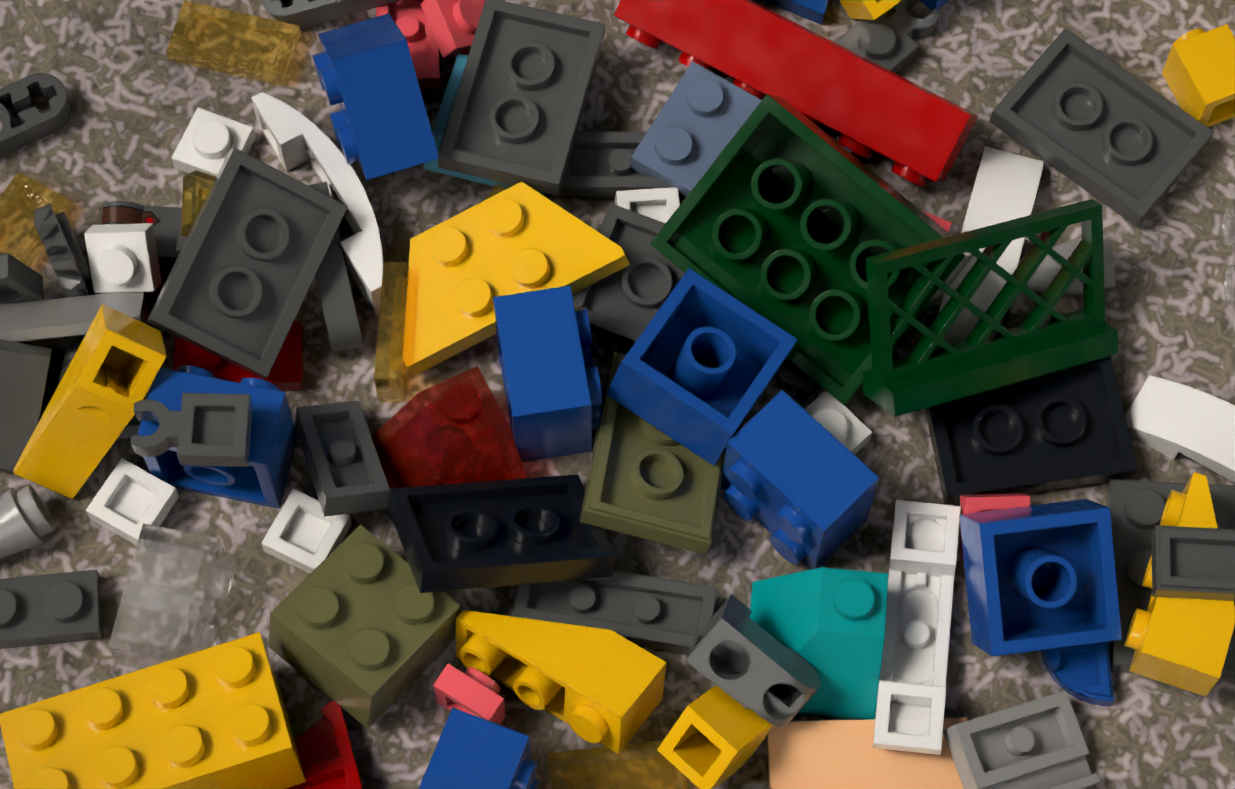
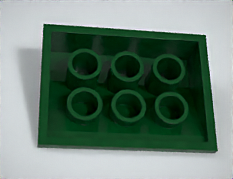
[650,94,973,405]

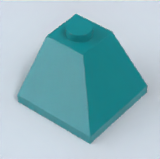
[750,567,889,720]

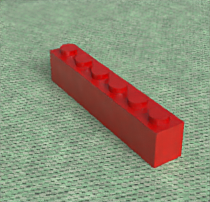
[613,0,978,187]

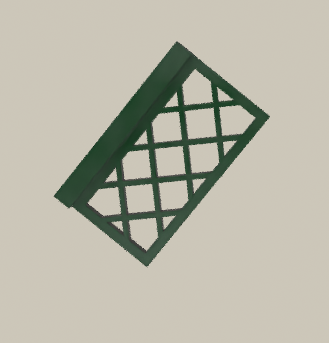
[862,199,1118,417]

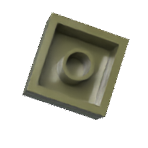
[269,525,461,729]

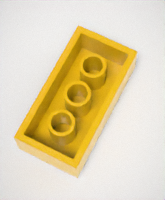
[0,632,306,789]

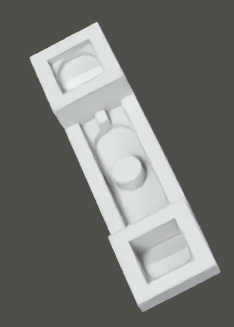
[251,92,387,317]
[934,146,1044,350]
[1125,375,1235,483]
[873,500,961,755]

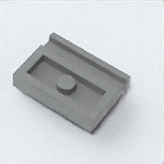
[943,690,1100,789]

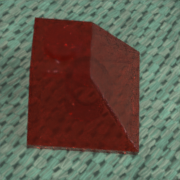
[371,366,528,491]

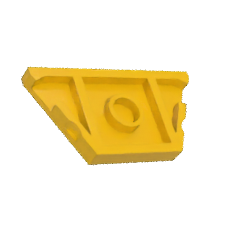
[403,181,630,376]

